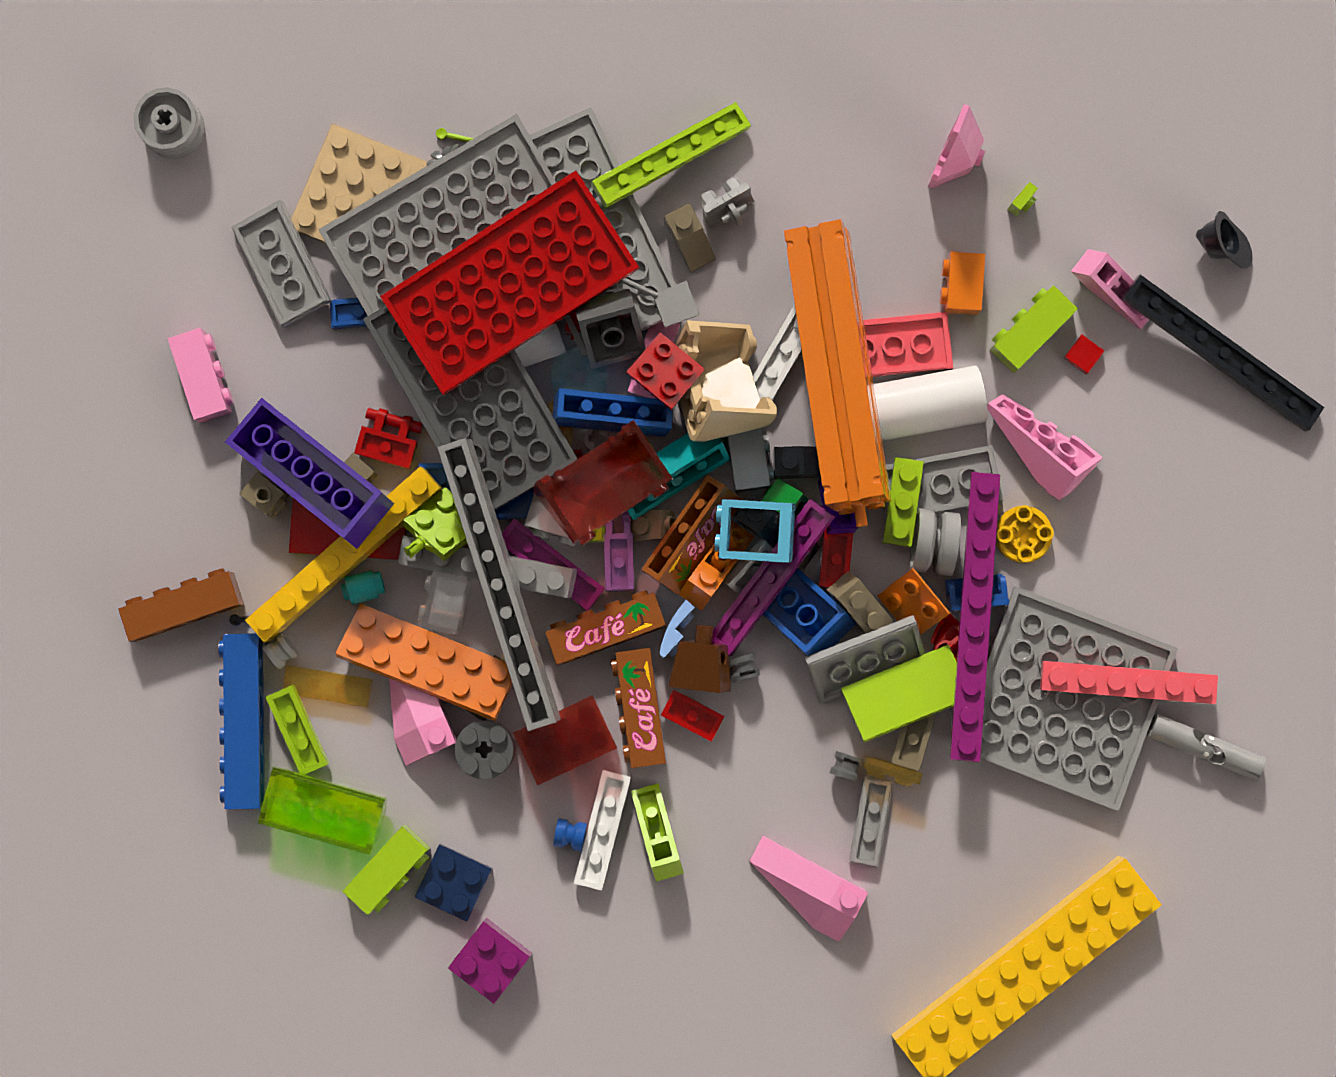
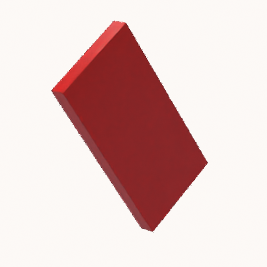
[288,498,407,560]

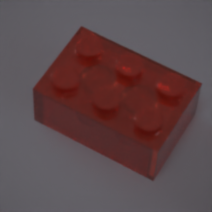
[513,695,618,786]

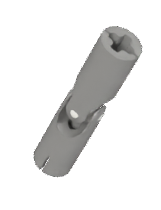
[1147,713,1266,781]

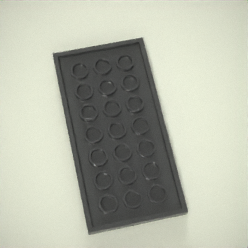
[363,306,579,511]

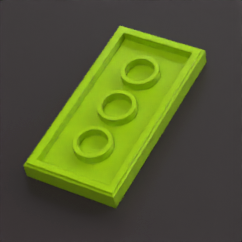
[841,644,957,743]

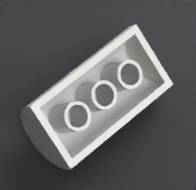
[873,365,987,441]

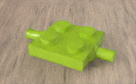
[403,487,468,561]

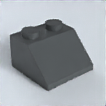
[575,289,646,369]

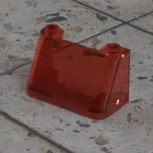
[533,420,673,546]

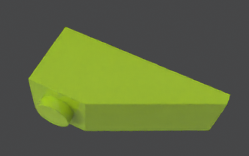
[631,783,684,882]

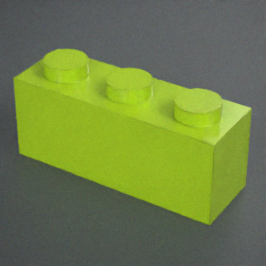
[990,285,1078,373]
[342,825,430,915]

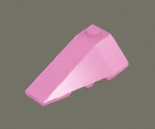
[928,104,985,188]
[987,394,1103,500]
[389,679,457,765]
[750,836,868,942]

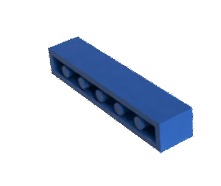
[218,633,265,809]

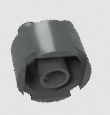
[455,720,516,779]

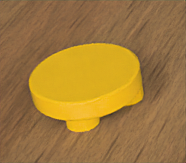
[996,505,1054,563]

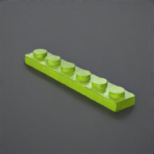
[591,102,751,208]

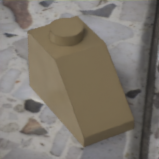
[664,203,716,272]

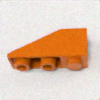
[678,520,755,611]

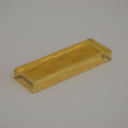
[282,665,373,707]

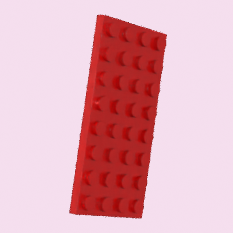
[380,170,640,395]

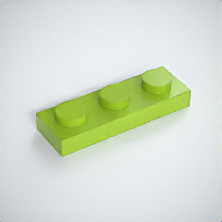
[882,457,924,547]
[266,684,329,776]

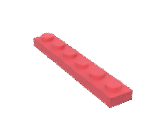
[1040,661,1218,704]

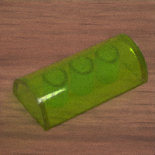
[258,766,387,855]

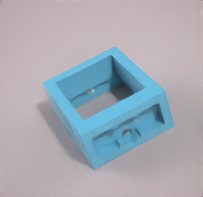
[715,499,795,563]

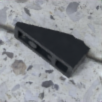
[773,446,821,479]
[734,494,821,570]

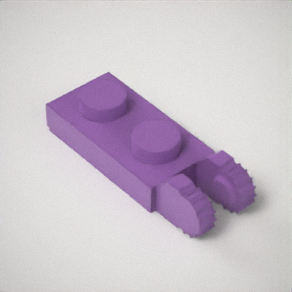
[604,511,634,592]

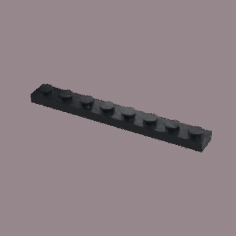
[1121,274,1325,432]

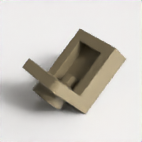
[631,510,676,542]

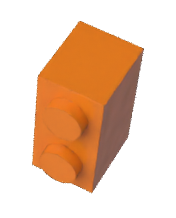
[939,251,985,315]

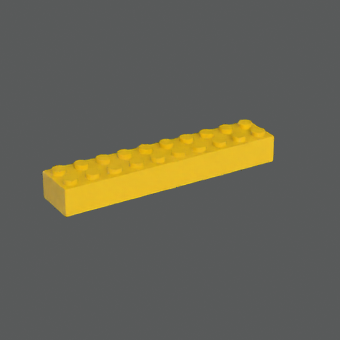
[892,856,1162,1077]

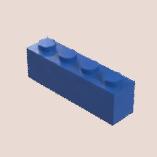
[553,388,673,437]

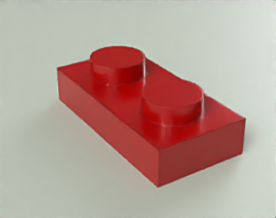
[819,529,853,588]
[661,690,725,742]

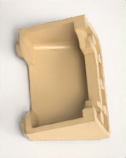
[675,320,777,442]

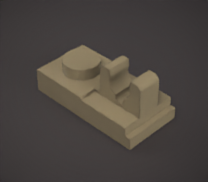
[891,715,936,771]

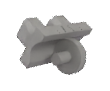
[700,176,754,227]

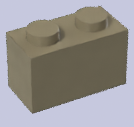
[827,571,893,634]

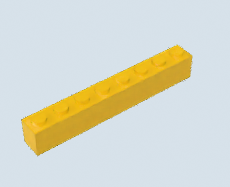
[245,466,443,642]

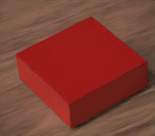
[1063,334,1104,375]

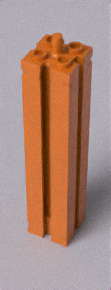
[784,219,892,527]

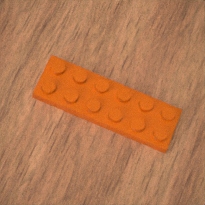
[335,603,513,721]

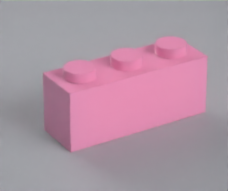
[167,328,234,423]

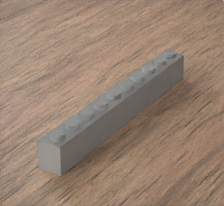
[437,438,561,731]

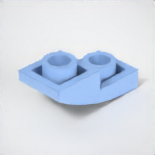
[660,600,695,658]

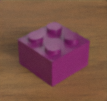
[448,917,532,1004]

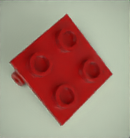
[626,333,705,410]

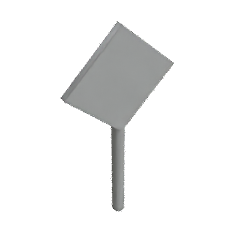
[620,278,699,328]

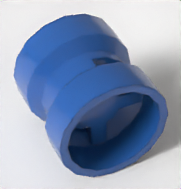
[553,818,587,852]

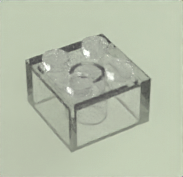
[418,570,473,637]

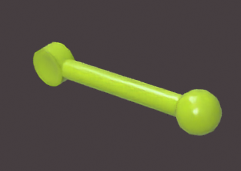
[436,128,474,142]

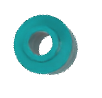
[341,570,386,605]

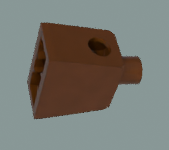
[669,625,731,693]

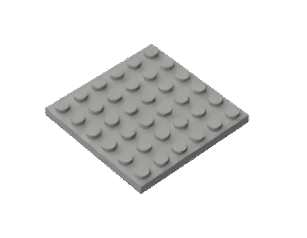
[980,586,1178,811]

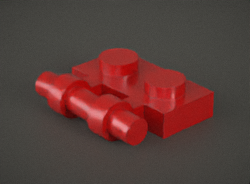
[354,408,423,469]

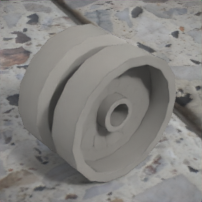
[134,87,205,159]
[910,508,961,576]

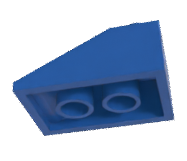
[763,568,856,657]

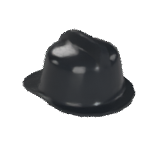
[1196,211,1253,269]

